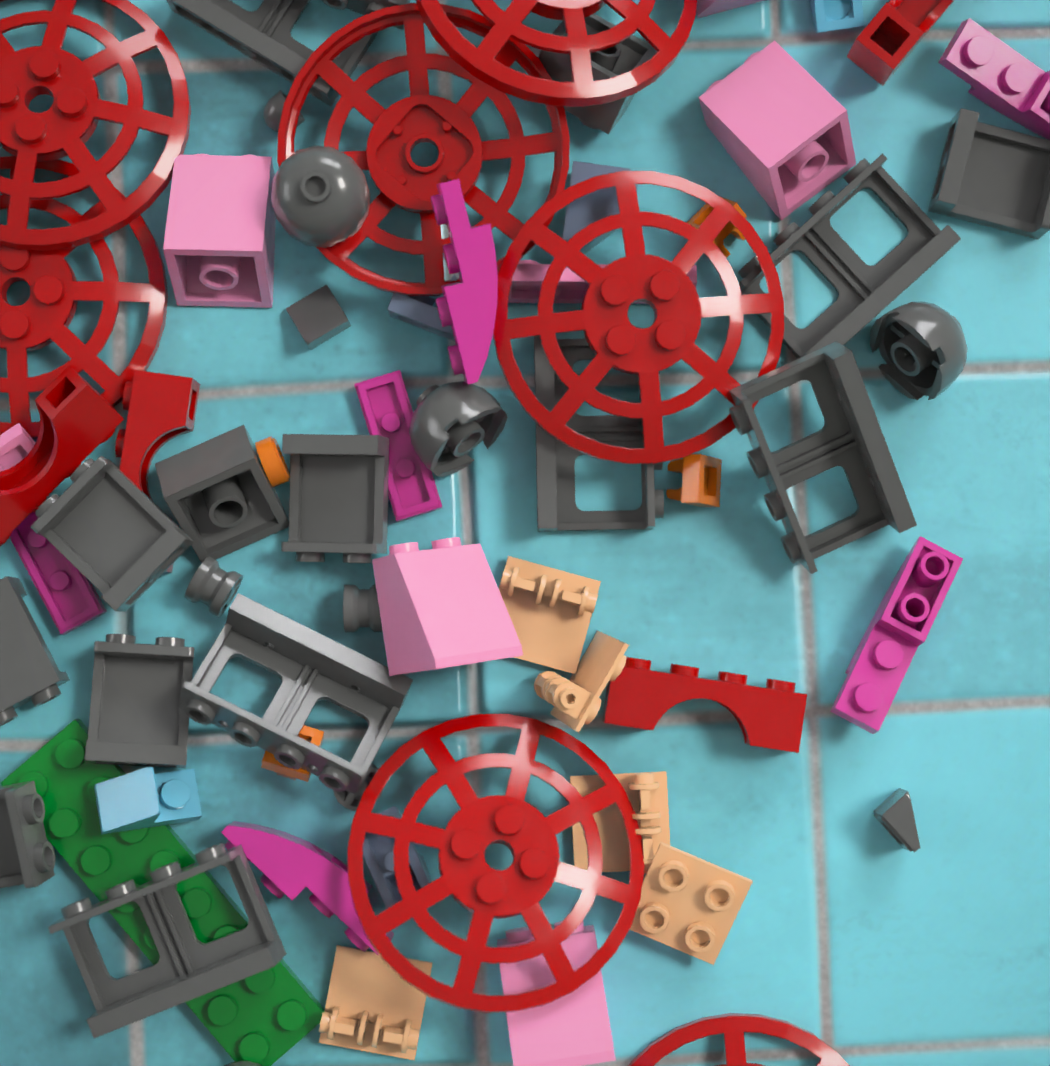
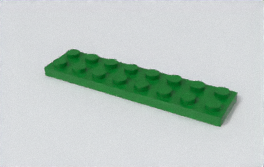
[1,719,325,1066]

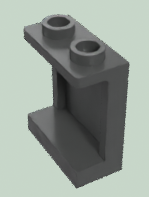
[928,108,1050,239]
[281,434,389,563]
[31,456,194,612]
[0,576,70,726]
[85,634,195,769]
[0,780,55,889]

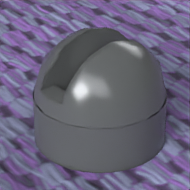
[263,90,305,132]

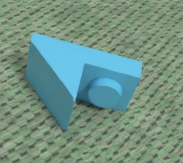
[94,767,202,834]

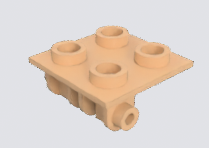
[499,556,601,675]
[534,631,629,732]
[570,771,670,874]
[629,842,753,965]
[319,945,433,1061]

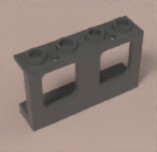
[166,0,379,107]
[738,153,961,359]
[534,336,664,532]
[729,341,917,574]
[179,593,413,795]
[48,843,286,1038]

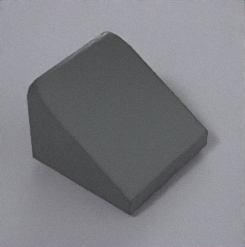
[286,284,351,350]
[873,788,920,852]

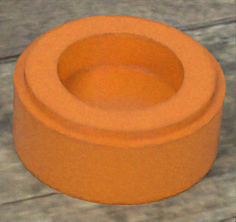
[255,436,290,487]

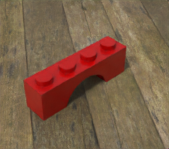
[846,0,954,86]
[0,366,124,546]
[115,370,200,573]
[602,657,807,753]

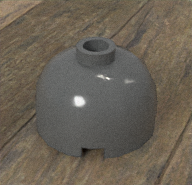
[271,145,371,248]
[870,301,967,400]
[409,381,507,477]

